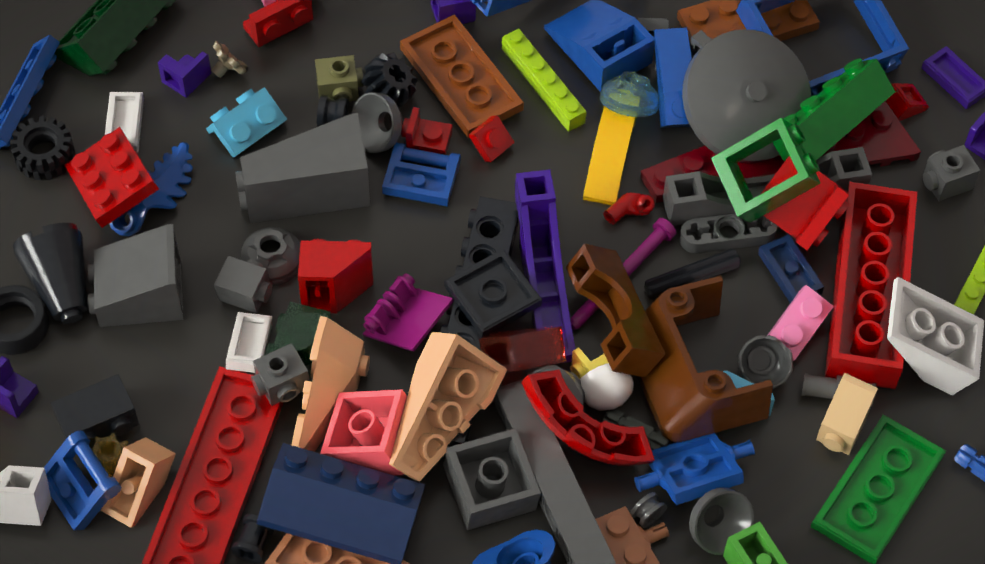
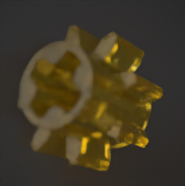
[92,433,129,477]

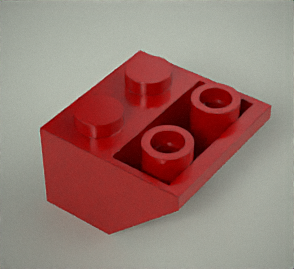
[298,239,374,313]

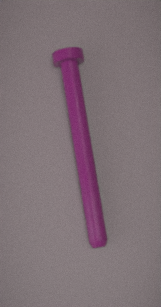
[570,218,676,330]

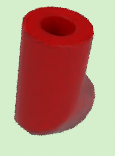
[603,193,655,225]

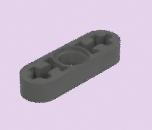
[679,213,778,253]

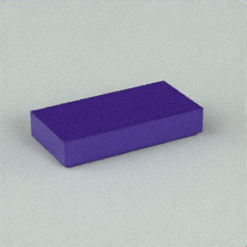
[921,46,985,109]

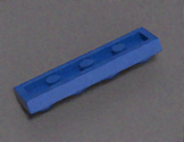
[0,35,60,148]

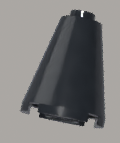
[13,223,88,324]

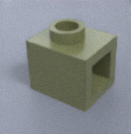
[315,55,364,102]

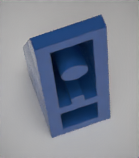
[654,28,692,128]

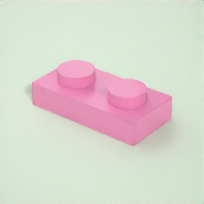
[767,285,834,361]

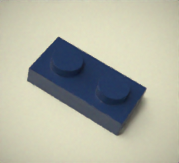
[758,234,824,303]

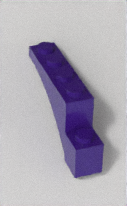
[515,169,576,366]

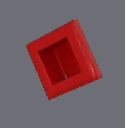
[886,83,929,121]

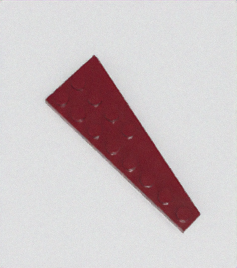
[640,101,921,203]

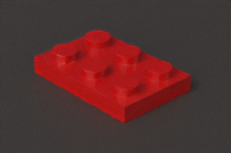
[64,127,159,228]

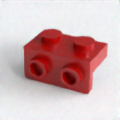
[243,0,313,47]

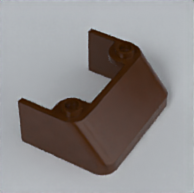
[637,276,773,442]

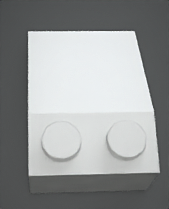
[887,277,984,395]

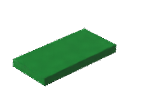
[811,414,946,564]

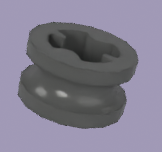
[630,492,667,528]

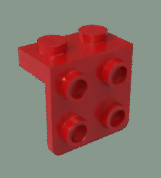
[760,155,850,250]

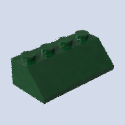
[54,0,176,76]

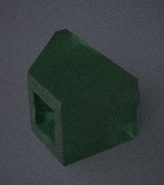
[265,302,331,366]

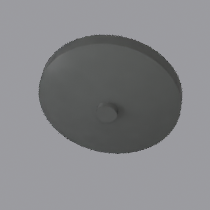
[682,29,811,163]

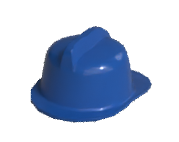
[472,529,556,564]

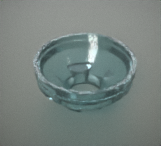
[599,72,659,117]

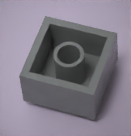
[443,428,541,531]

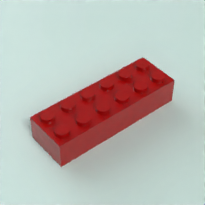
[825,181,917,389]

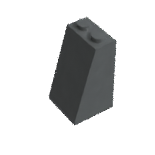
[235,113,370,223]

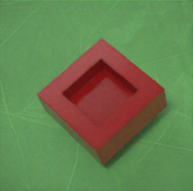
[468,115,515,162]

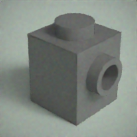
[922,145,981,202]
[214,256,273,313]
[251,343,309,406]

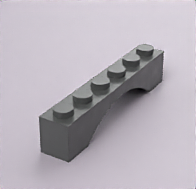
[662,147,872,226]

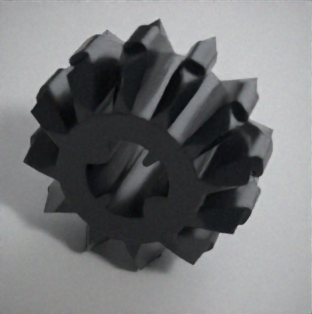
[361,52,419,107]

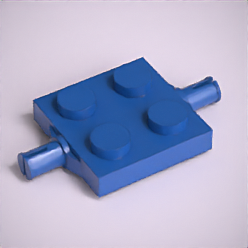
[634,433,755,505]

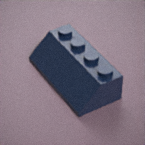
[256,443,425,564]

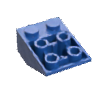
[544,0,655,92]

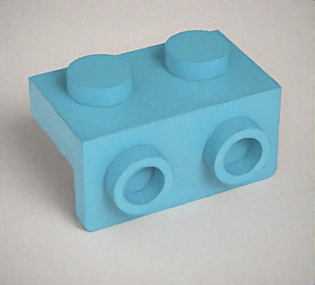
[206,87,287,158]

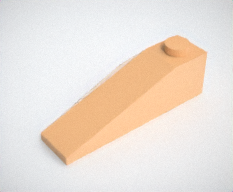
[291,316,370,452]
[389,332,507,482]

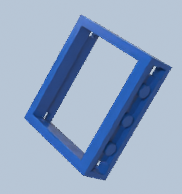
[736,0,909,96]

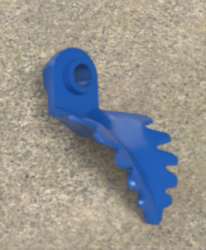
[109,142,193,236]

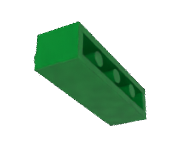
[773,58,896,161]

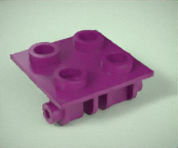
[363,273,454,352]

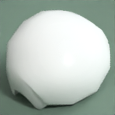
[580,363,634,411]

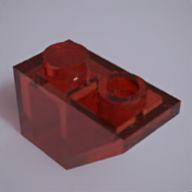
[479,326,566,372]

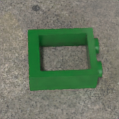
[711,118,821,223]

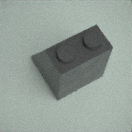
[88,224,184,327]

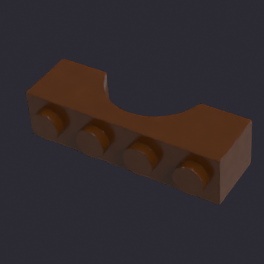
[566,243,665,377]

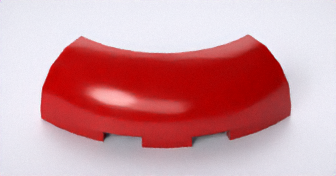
[522,369,655,466]

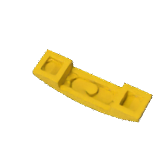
[583,91,641,205]

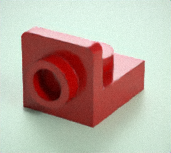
[401,107,452,155]

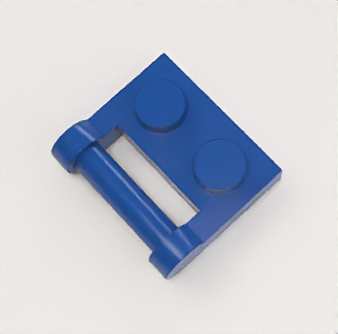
[382,142,461,207]
[44,430,122,531]

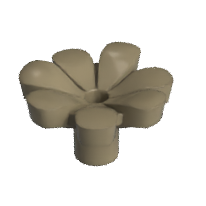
[211,41,248,78]

